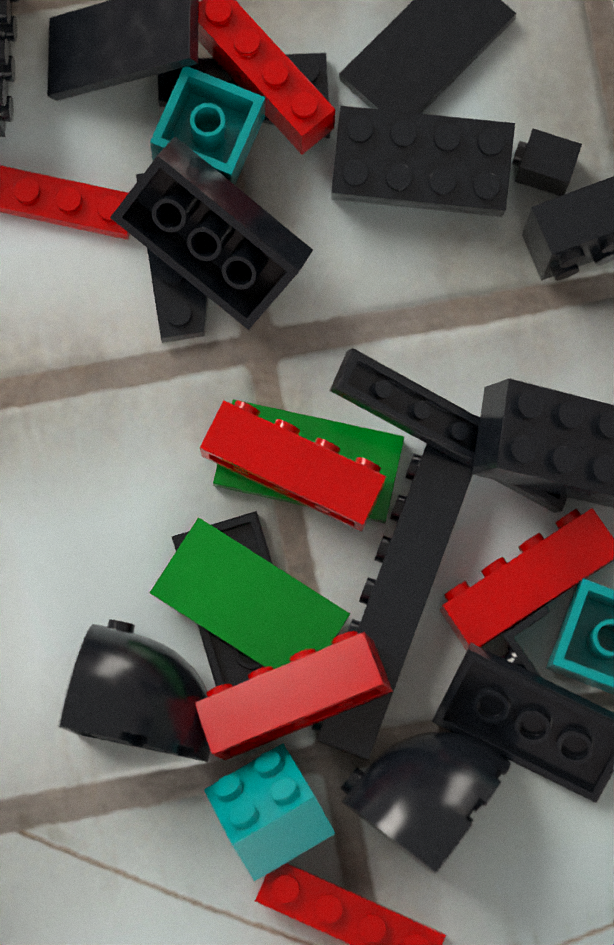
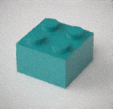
[150,66,265,185]
[546,578,614,695]
[204,743,336,882]

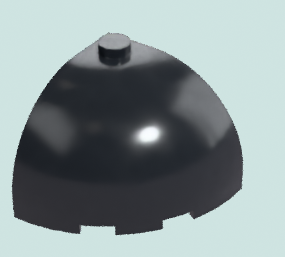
[59,619,211,762]
[340,731,511,873]

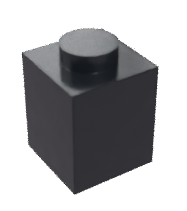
[511,128,582,196]

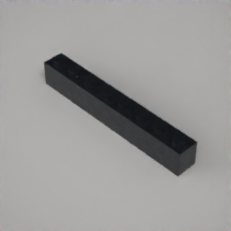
[312,415,480,761]

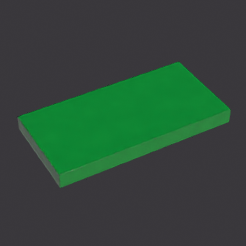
[213,399,405,524]
[149,517,350,669]

